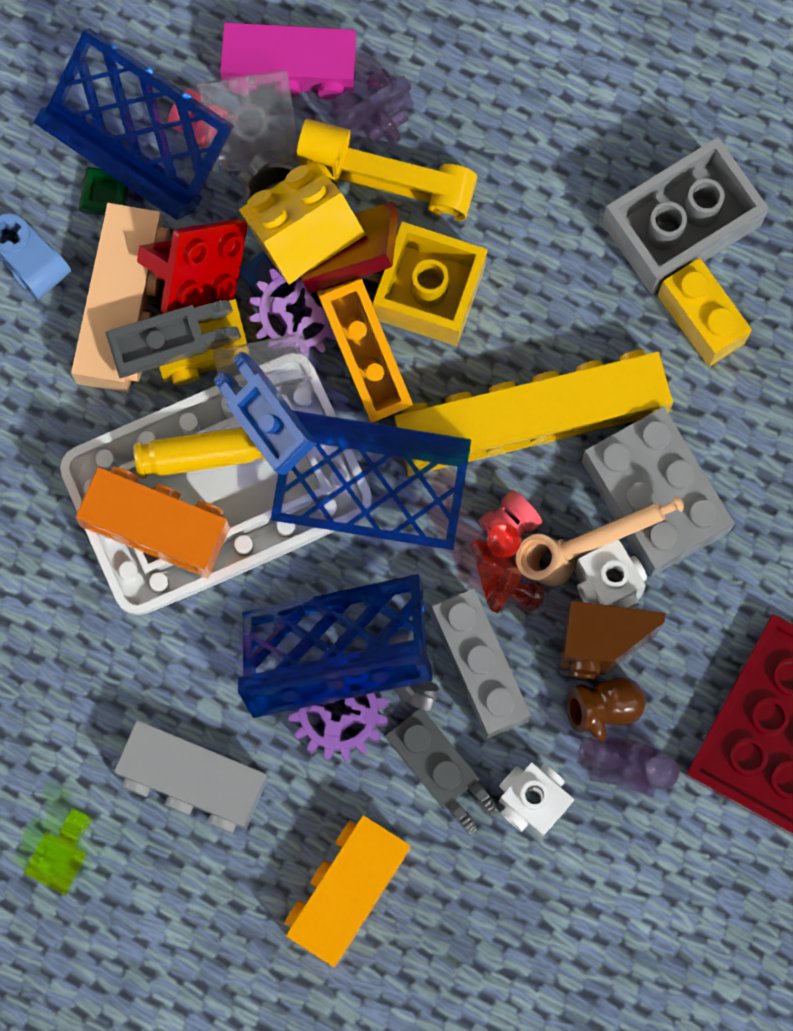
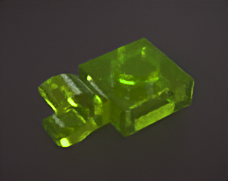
[23,808,93,896]

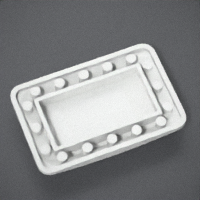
[60,354,372,615]

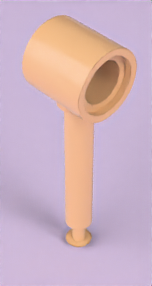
[516,496,684,586]

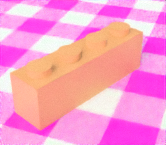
[71,203,170,393]

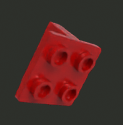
[137,218,248,314]

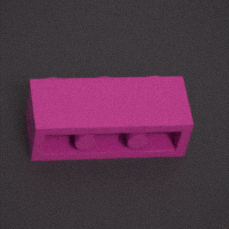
[220,23,357,100]

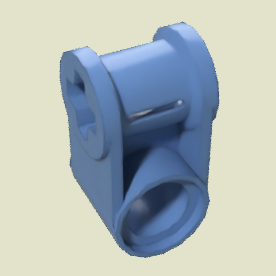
[0,213,71,301]

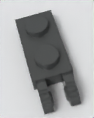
[105,300,241,378]
[385,709,500,836]

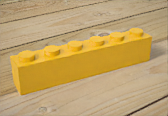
[394,350,673,477]

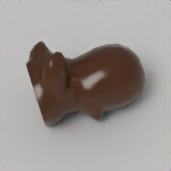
[567,677,646,743]

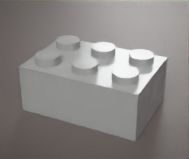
[602,137,769,295]
[581,407,735,577]

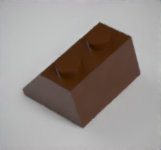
[559,601,666,682]

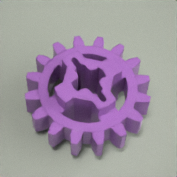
[247,268,336,359]
[288,660,388,762]

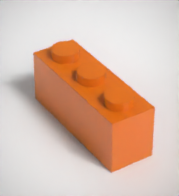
[75,466,230,579]

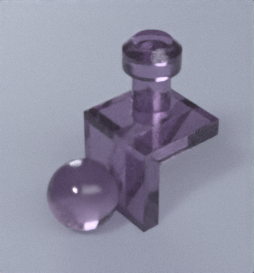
[578,736,679,797]

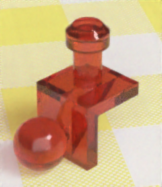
[469,523,544,614]

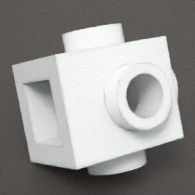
[574,540,647,609]
[499,762,574,839]

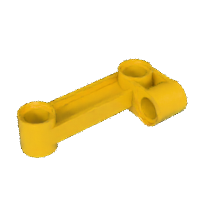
[297,118,478,221]

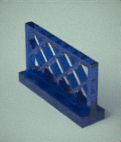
[34,28,234,220]
[270,410,472,551]
[238,574,433,718]

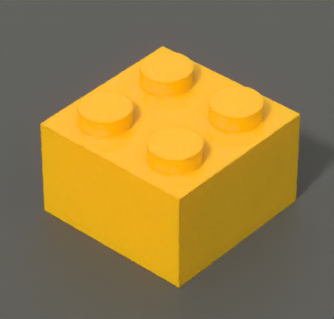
[238,161,366,284]
[373,221,488,347]

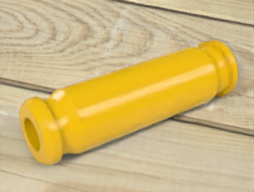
[133,427,267,479]

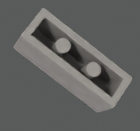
[431,588,531,740]
[114,720,268,834]

